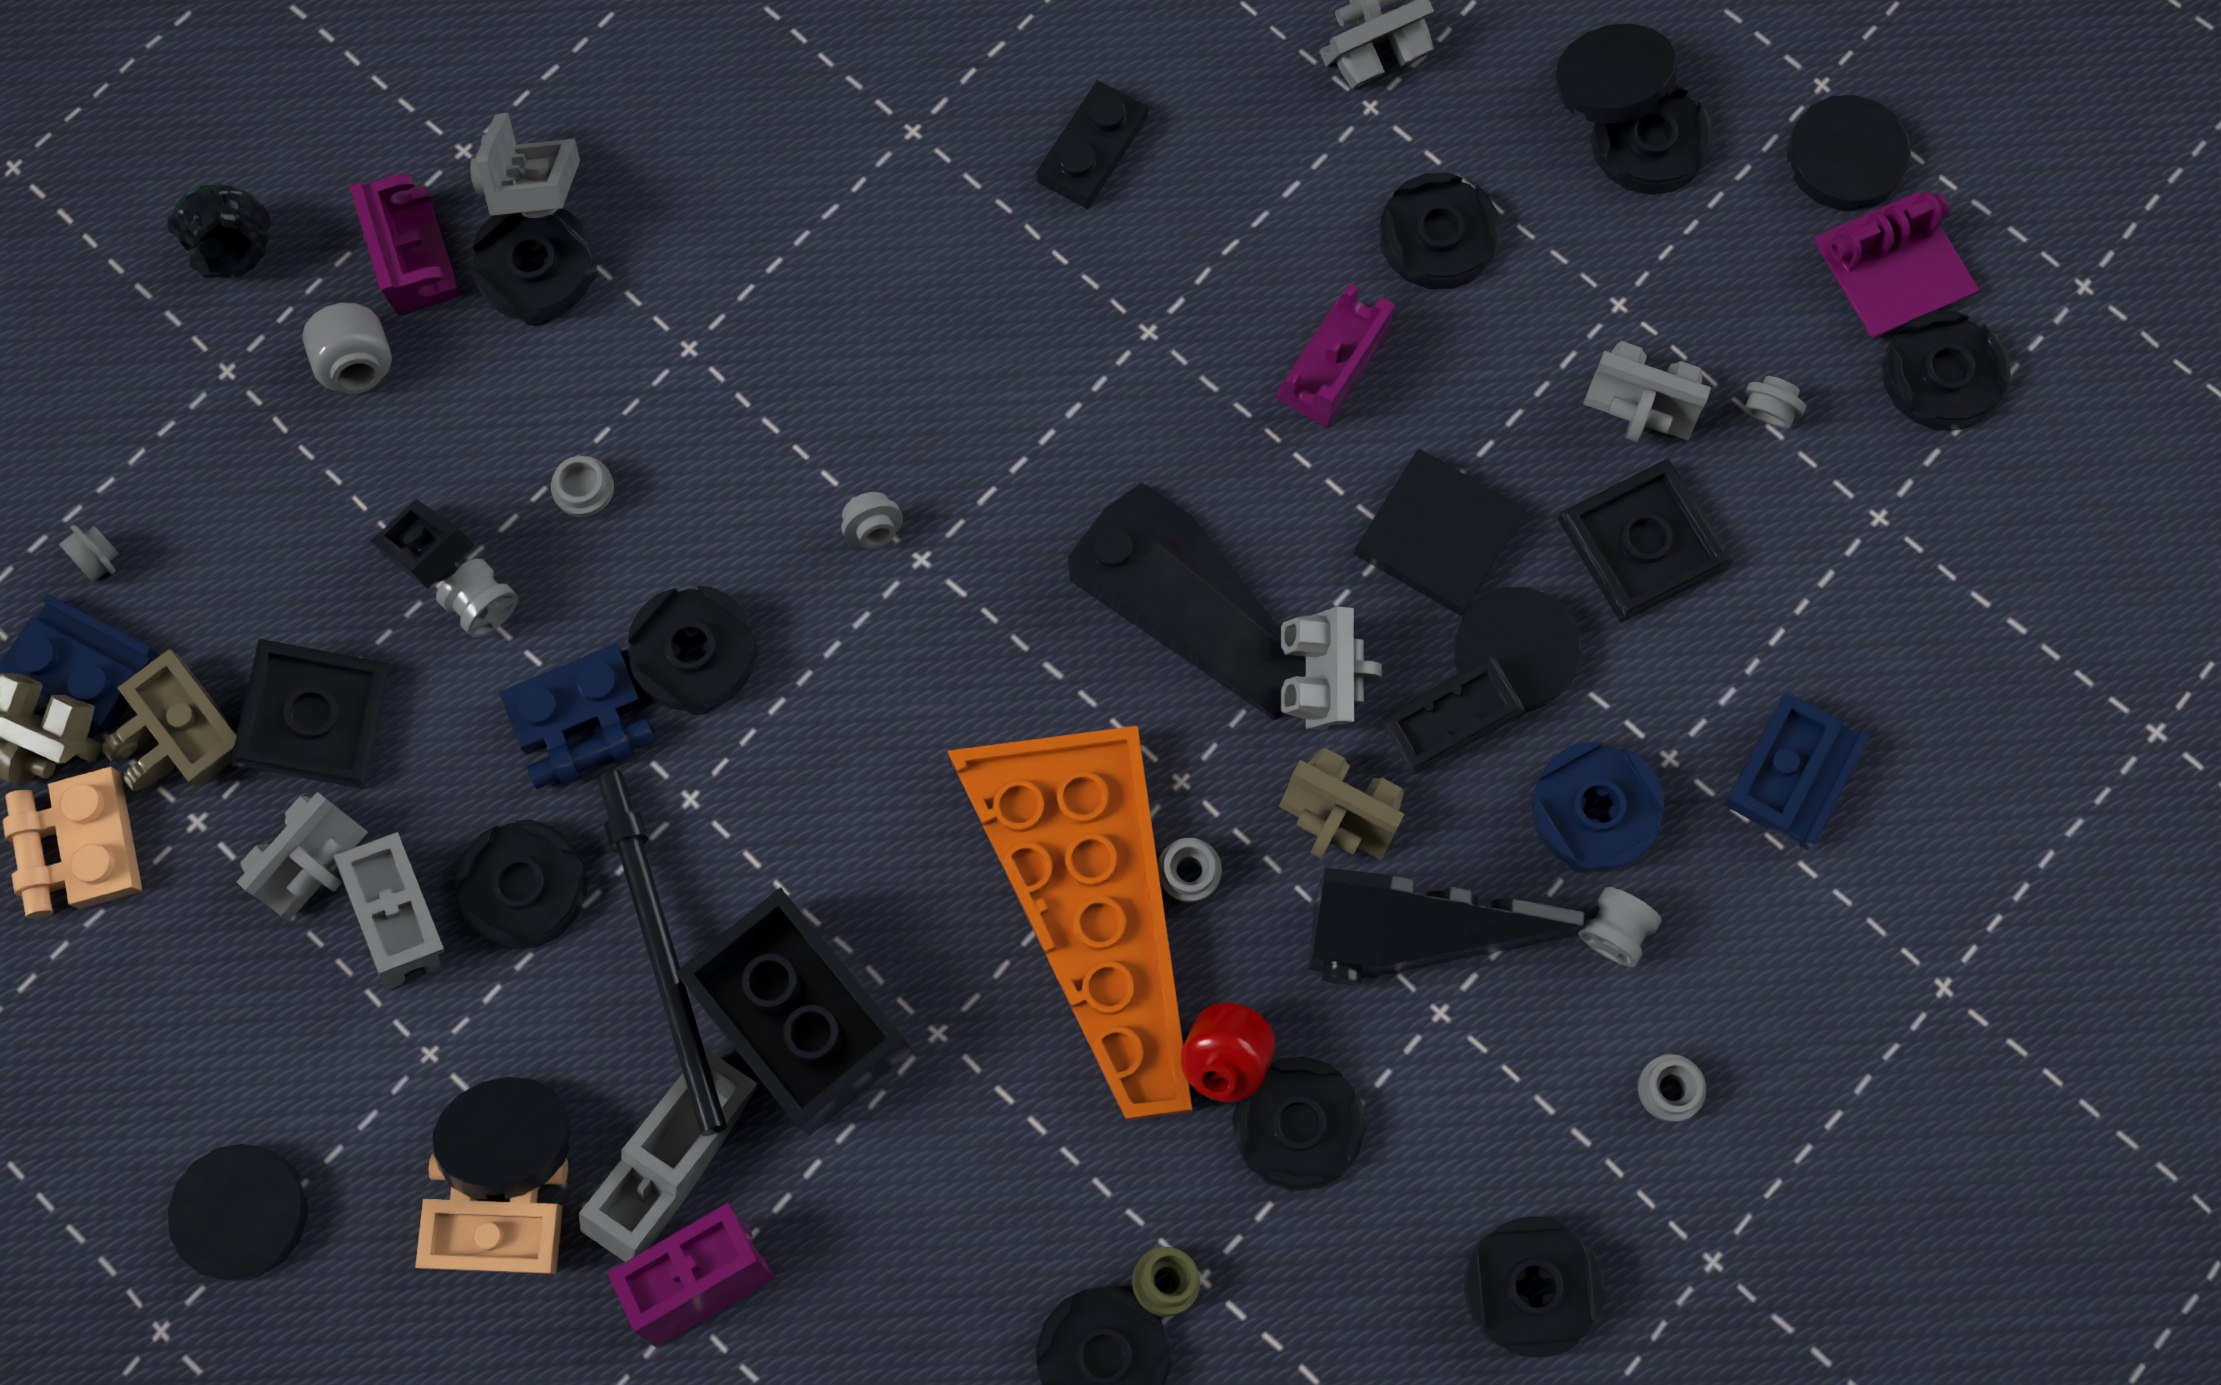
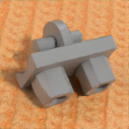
[1319,0,1434,89]
[1583,341,1711,443]
[1281,606,1382,731]
[237,792,368,921]

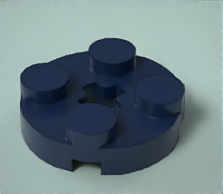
[1531,742,1664,874]

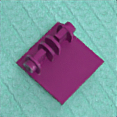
[1813,191,1980,340]

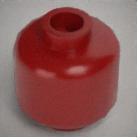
[1181,1002,1275,1102]

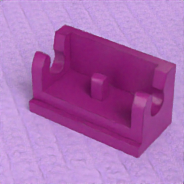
[349,174,462,316]
[1275,284,1395,428]
[607,1203,775,1348]

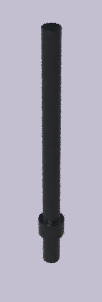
[597,770,727,1136]

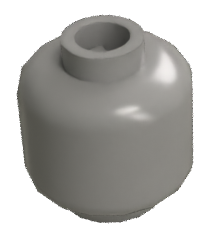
[302,303,392,394]

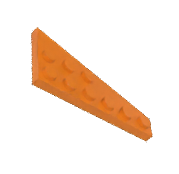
[947,726,1192,1121]

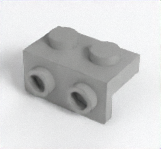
[470,113,580,218]

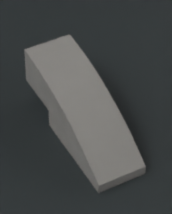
[579,1048,757,1262]

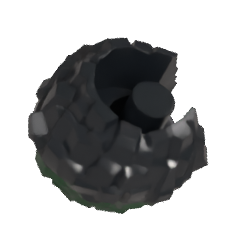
[167,184,271,279]

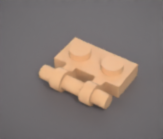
[2,767,143,919]
[415,1153,568,1274]

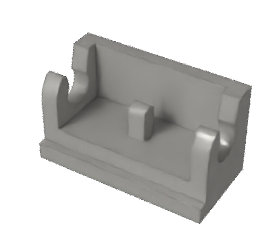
[334,832,444,991]

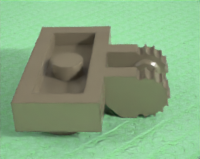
[101,649,237,792]

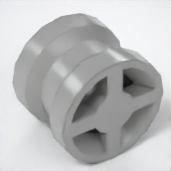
[436,558,518,638]
[1578,887,1662,967]

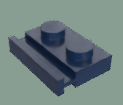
[0,593,160,732]
[1724,692,1870,851]

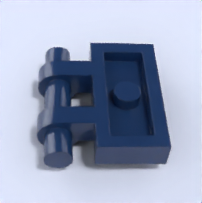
[499,644,656,789]

